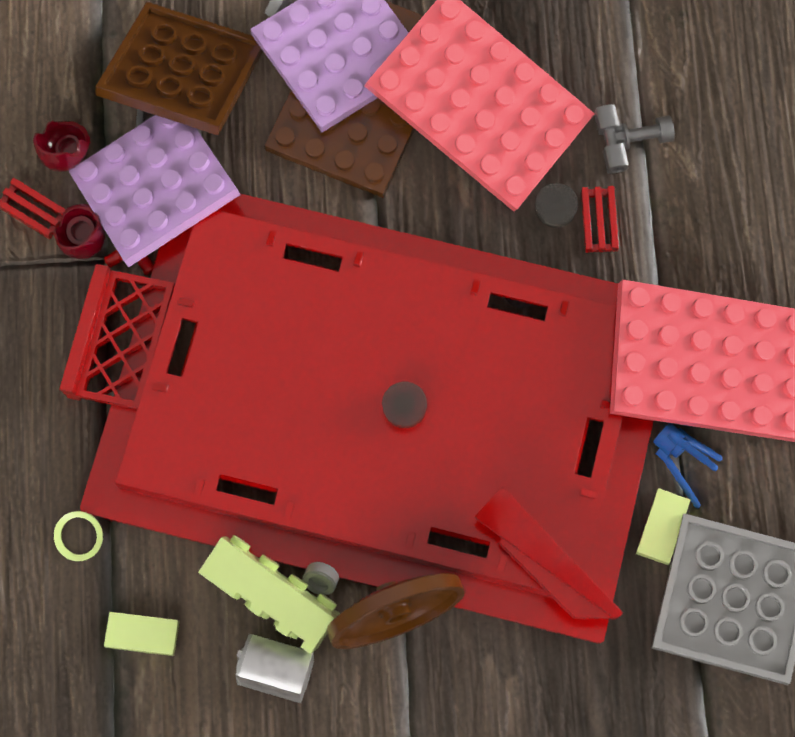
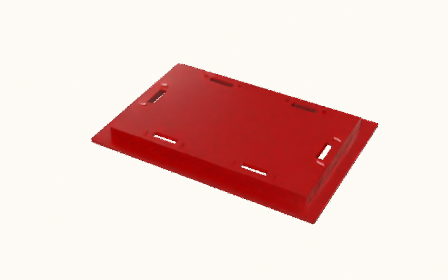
[80,194,654,644]

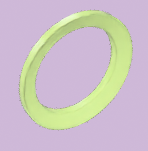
[54,511,103,561]

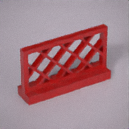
[59,264,175,410]

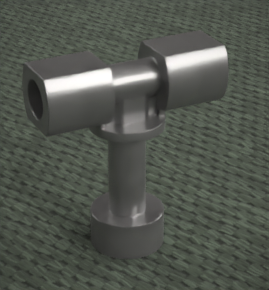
[594,104,675,174]

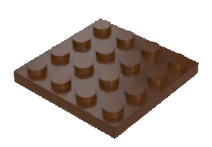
[95,2,263,135]

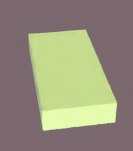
[636,488,691,565]
[104,612,179,656]

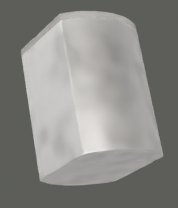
[236,634,314,703]

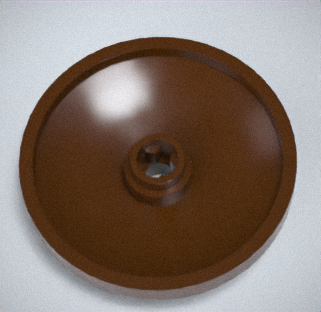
[327,574,465,649]

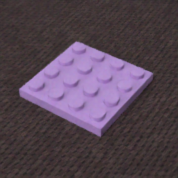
[251,0,409,132]
[69,115,240,267]

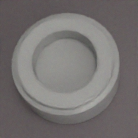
[302,562,339,595]

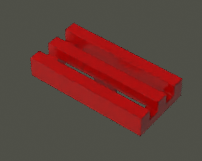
[0,178,66,240]
[581,186,619,253]

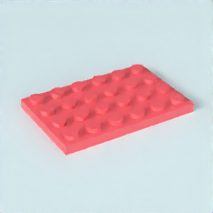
[365,0,595,212]
[610,280,795,442]

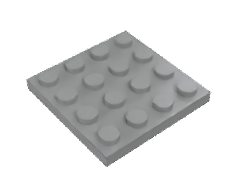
[651,514,795,685]

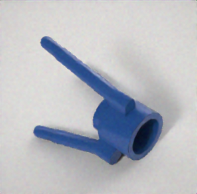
[653,423,722,508]

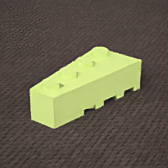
[198,535,341,654]

